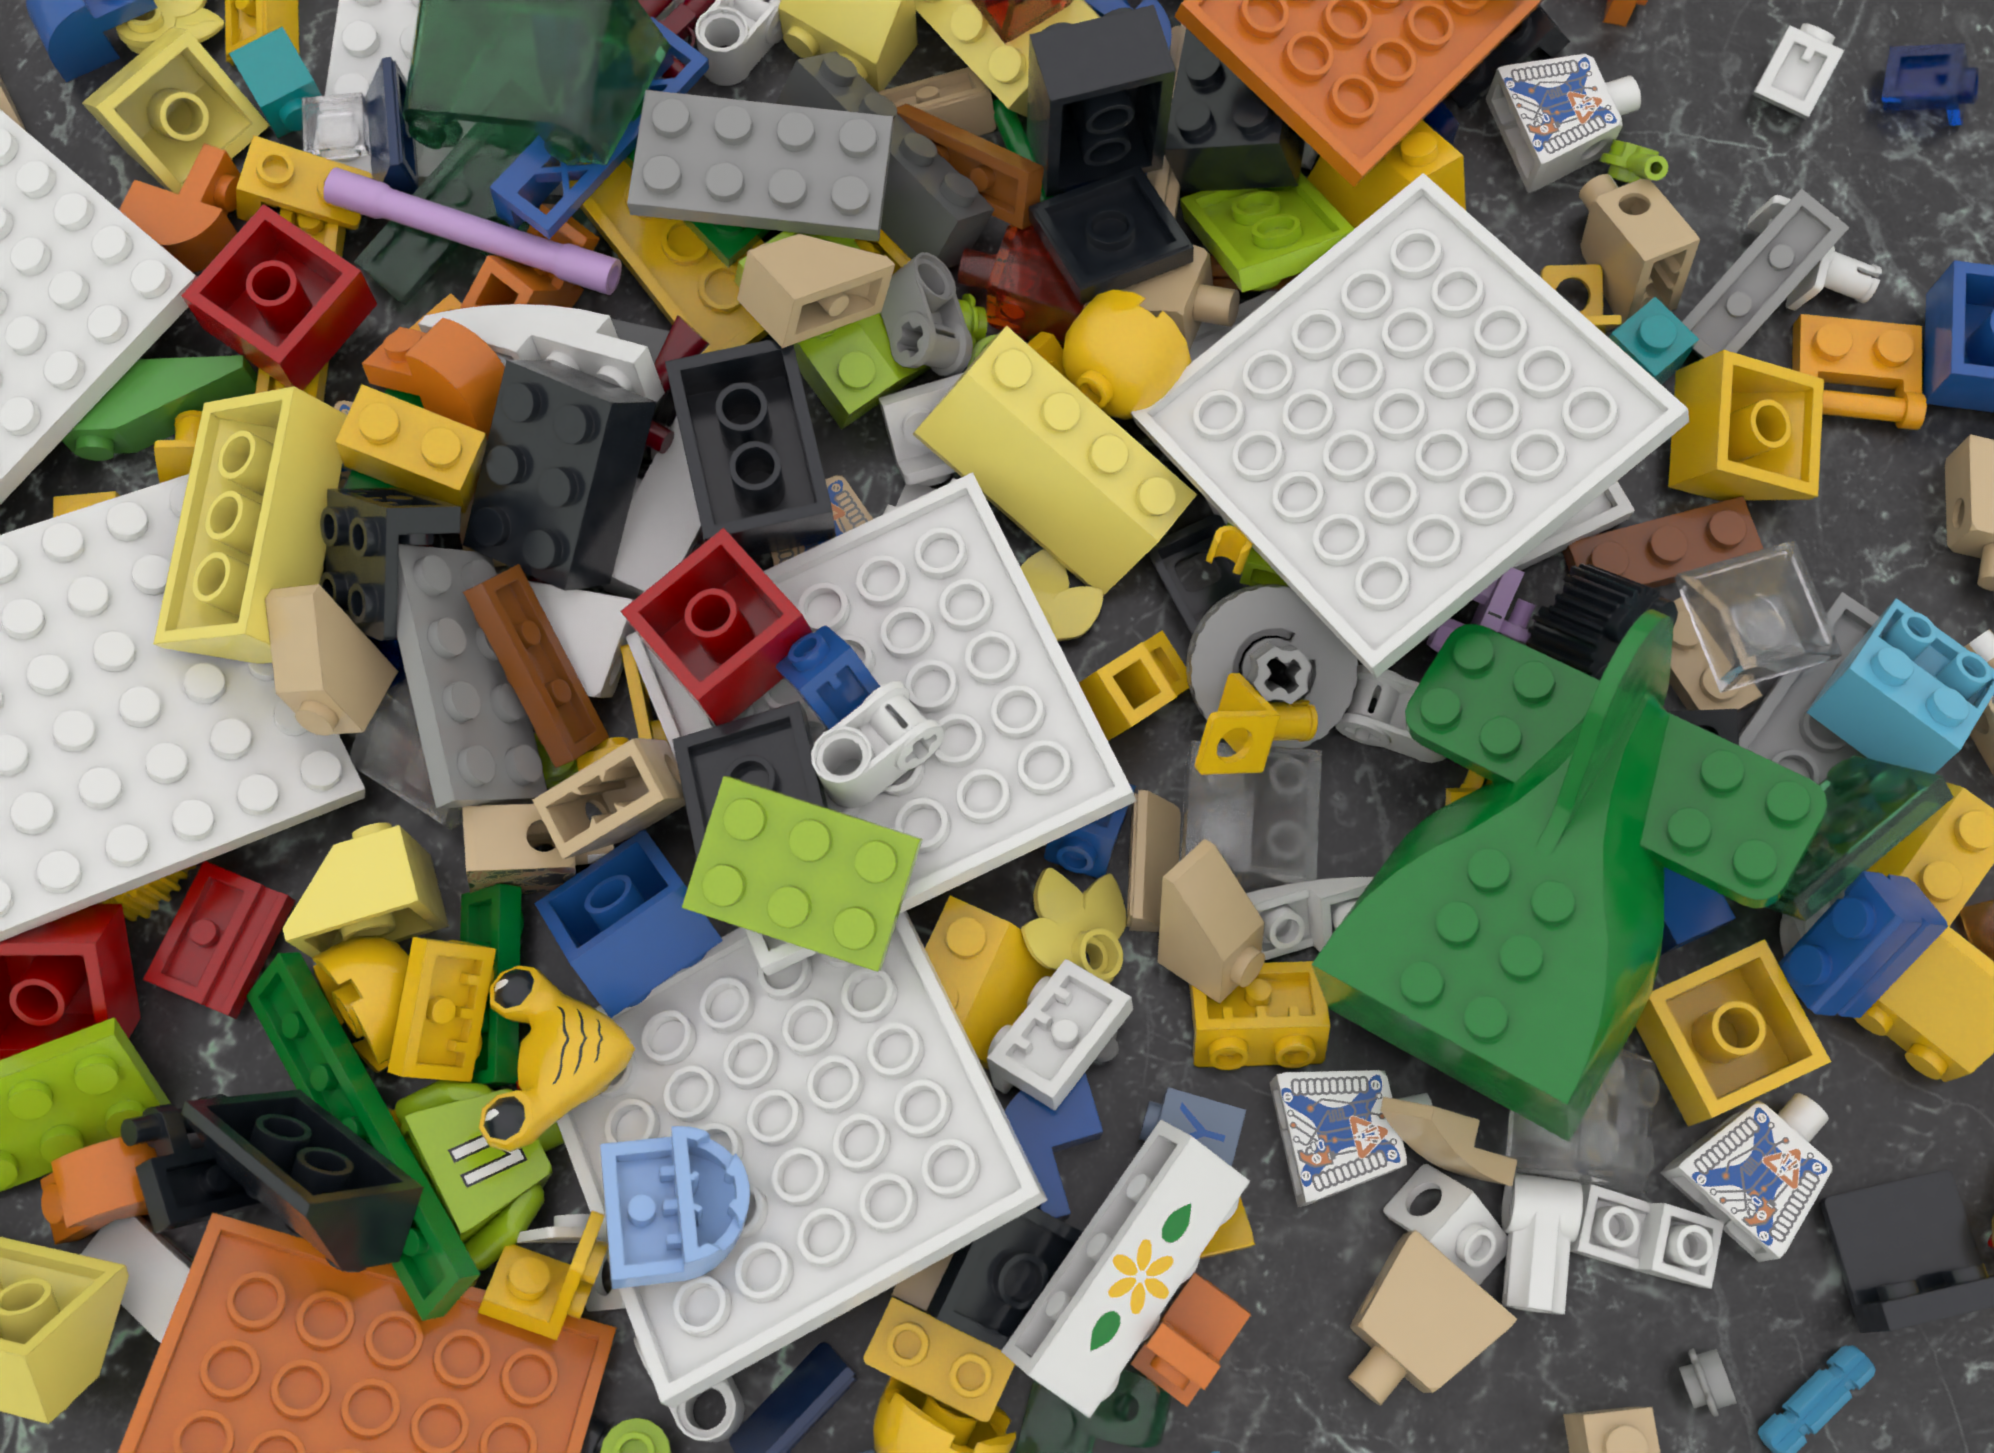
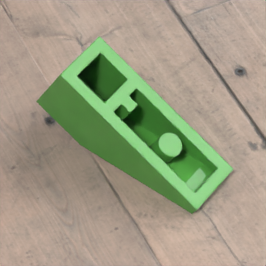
[61,355,258,461]

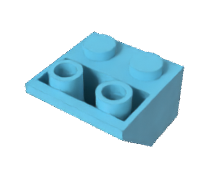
[1806,598,1994,793]

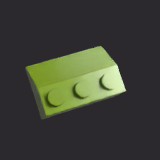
[735,231,931,429]

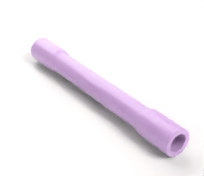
[324,167,622,295]

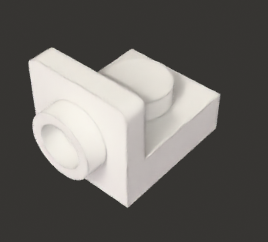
[1752,23,1844,120]

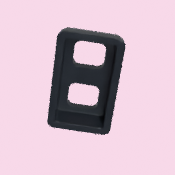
[1148,514,1278,654]

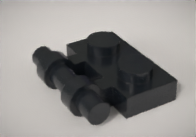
[120,1094,265,1233]

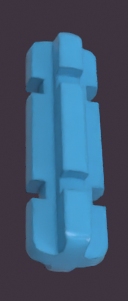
[1758,1345,1876,1453]

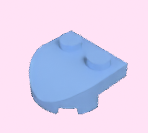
[600,1126,750,1289]

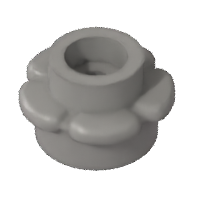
[1679,1348,1737,1416]

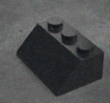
[182,1089,424,1272]

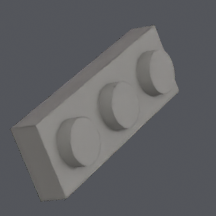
[1682,188,1850,359]

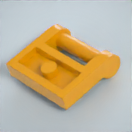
[1792,314,1927,430]

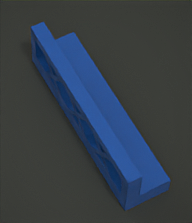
[490,17,709,240]

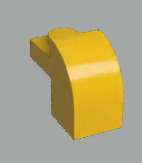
[1079,630,1189,741]

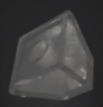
[1674,540,1843,693]

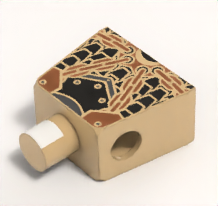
[462,804,614,894]

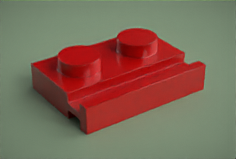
[143,861,296,1019]

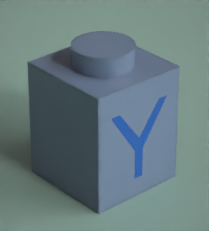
[1139,1087,1246,1167]

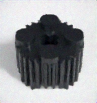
[1526,563,1678,680]

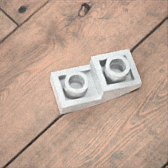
[1246,877,1374,961]
[1570,1184,1724,1289]

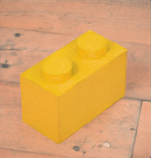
[335,384,487,514]

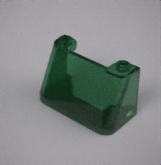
[403,0,671,165]

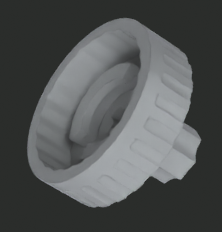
[1186,584,1358,753]

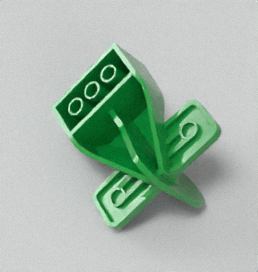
[1311,609,1827,1142]

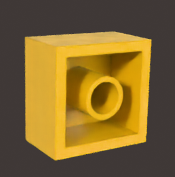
[1635,939,1831,1127]

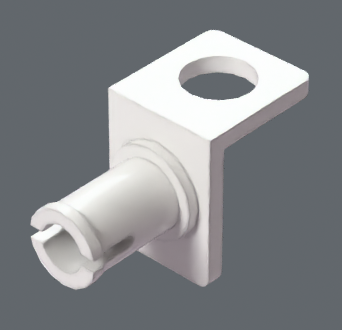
[1747,195,1882,311]

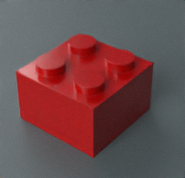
[181,204,378,391]
[620,528,813,726]
[0,904,141,1060]

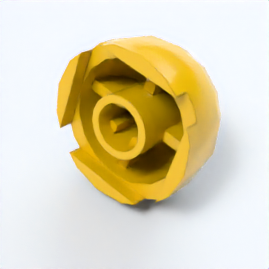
[1062,289,1191,420]
[312,935,409,1073]
[873,1376,1016,1453]

